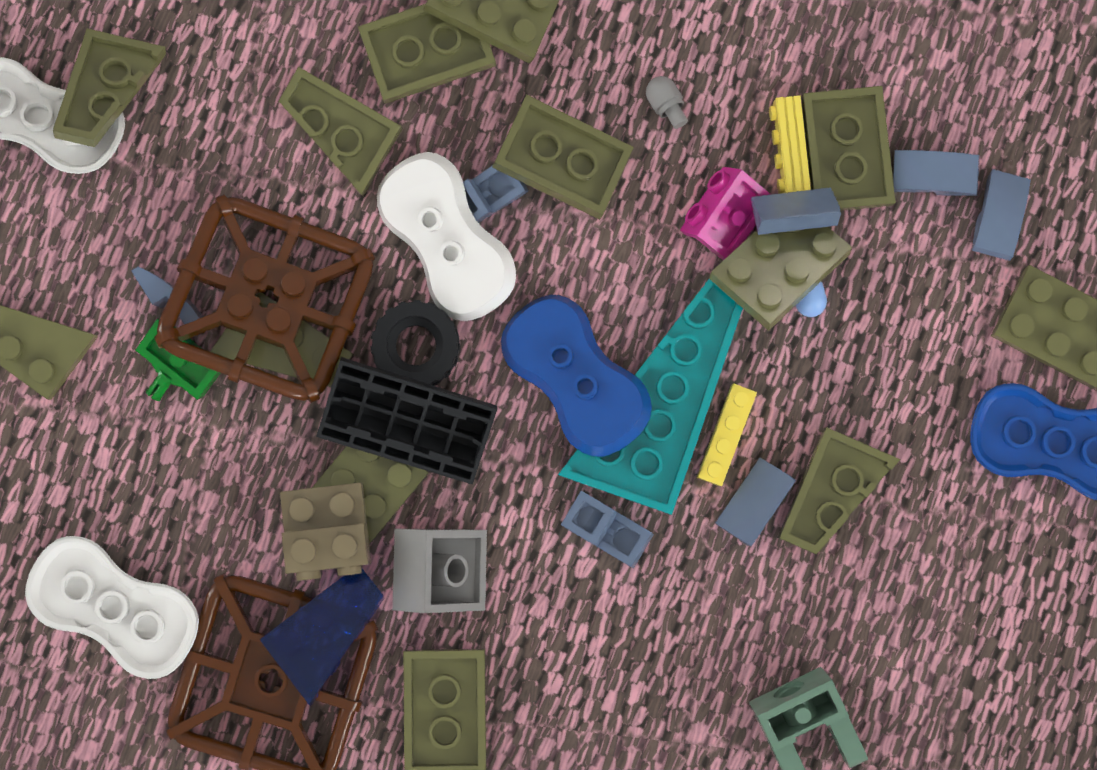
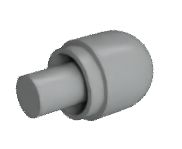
[646,76,688,129]

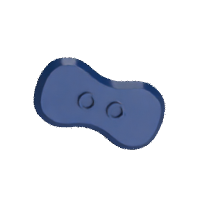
[501,295,652,457]
[970,383,1097,500]

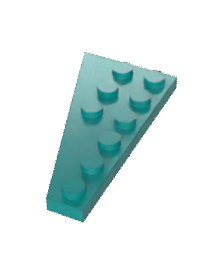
[558,278,743,515]

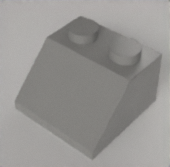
[392,529,487,613]

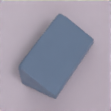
[751,187,841,235]
[715,457,796,547]

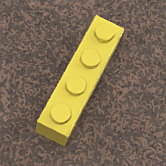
[769,95,811,193]
[696,383,757,486]

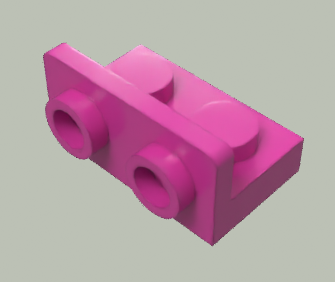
[680,167,771,260]

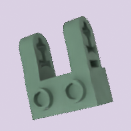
[749,667,868,770]

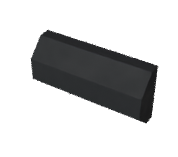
[316,357,497,485]

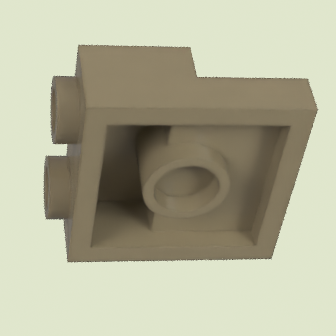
[280,482,371,581]

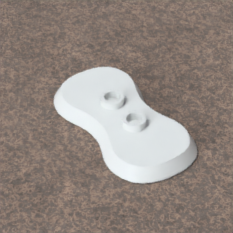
[0,57,125,174]
[377,152,516,321]
[25,536,199,679]

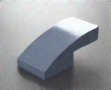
[893,150,980,196]
[463,165,529,223]
[972,169,1031,261]
[131,267,204,325]
[561,491,654,569]

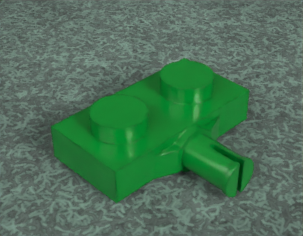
[135,318,220,401]

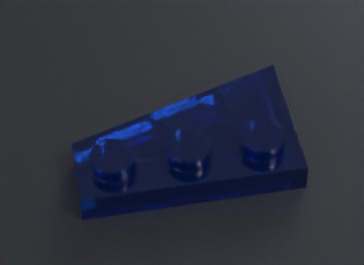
[260,567,384,707]

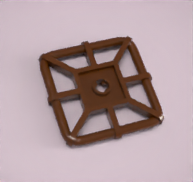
[154,194,375,403]
[166,573,378,770]

